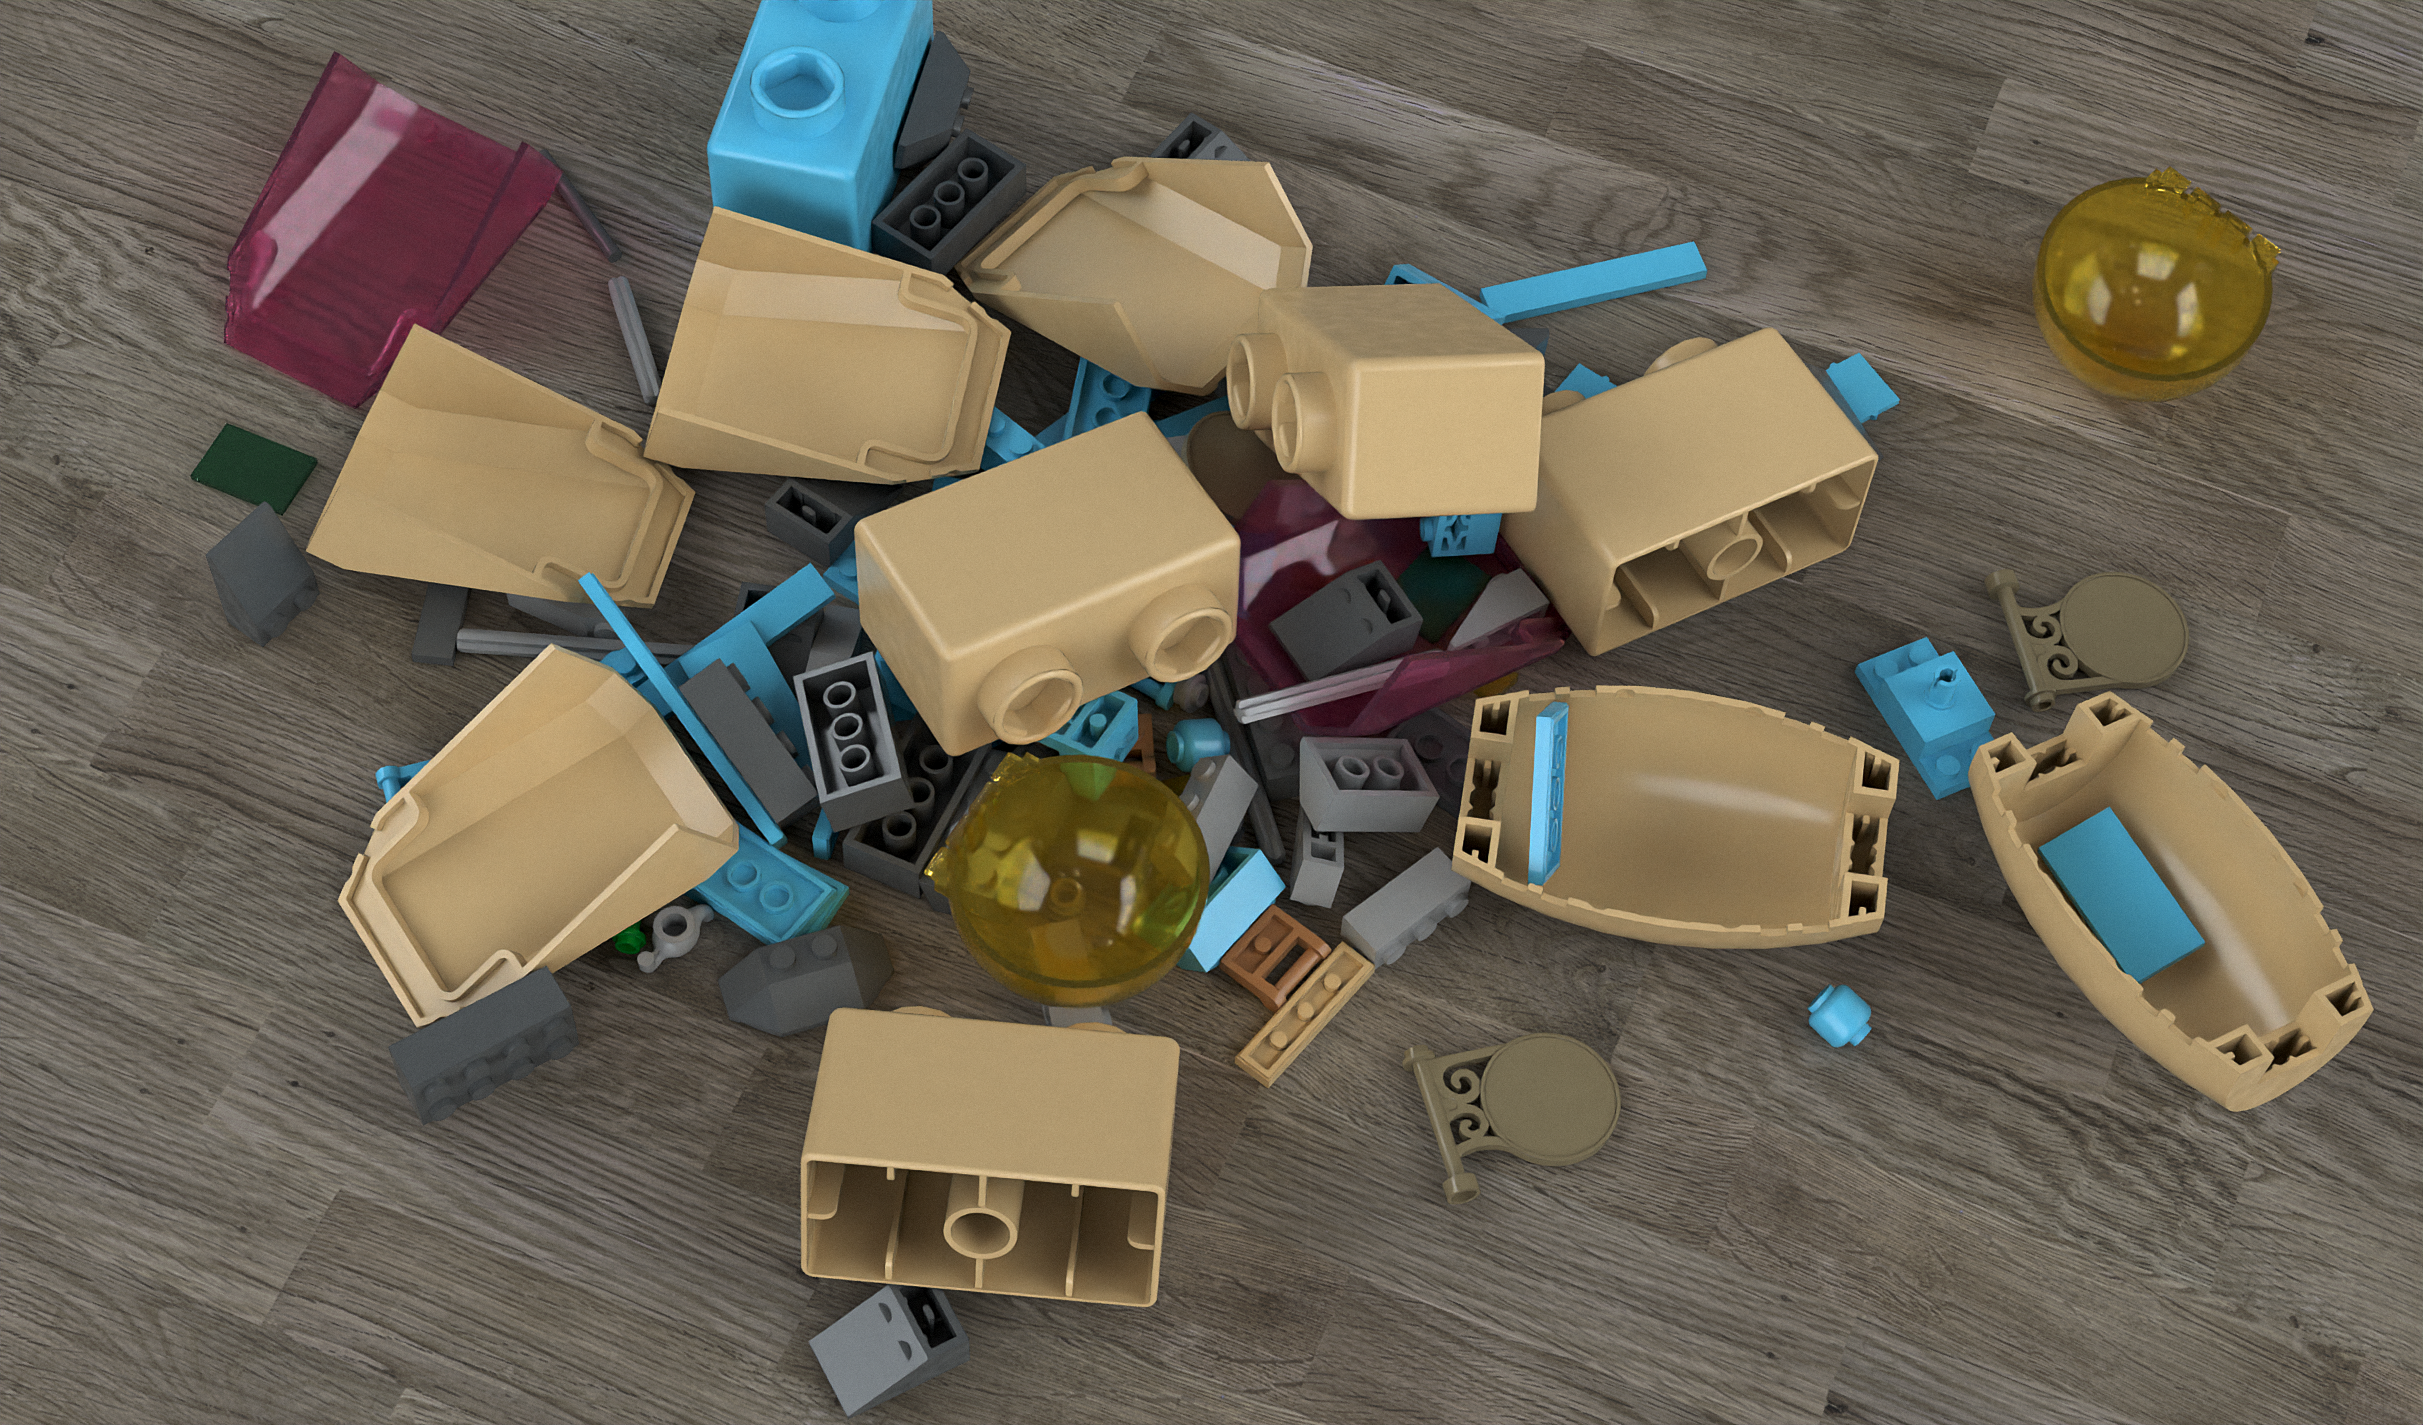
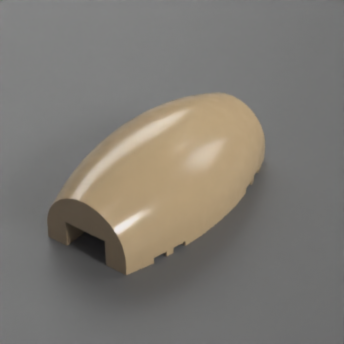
[1451,685,1900,949]
[1968,691,2374,1112]

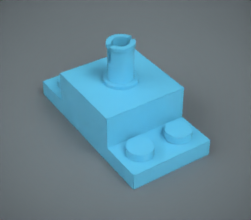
[1855,637,1996,800]

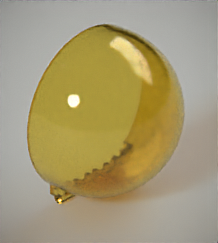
[2032,166,2281,403]
[924,752,1210,1010]

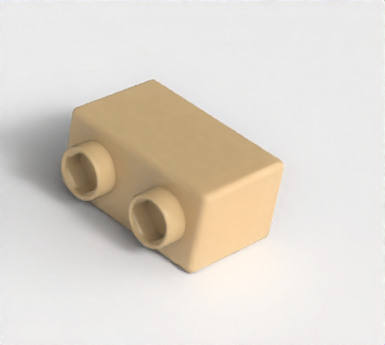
[1226,283,1545,520]
[1499,327,1878,656]
[854,411,1241,756]
[801,1006,1180,1307]

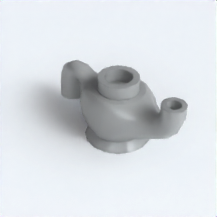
[637,904,714,973]

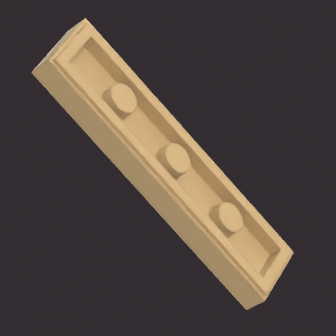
[1235,941,1375,1088]

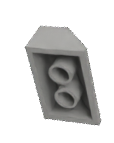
[1299,736,1440,832]

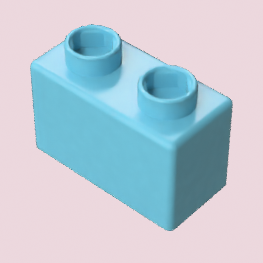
[707,0,934,254]

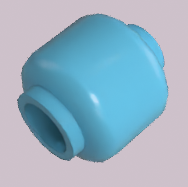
[1166,718,1230,772]
[1807,984,1871,1048]

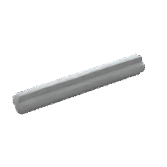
[608,276,662,406]

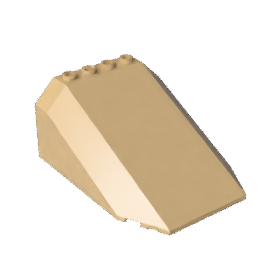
[954,157,1313,396]
[643,206,1011,485]
[306,323,696,609]
[338,643,739,1029]

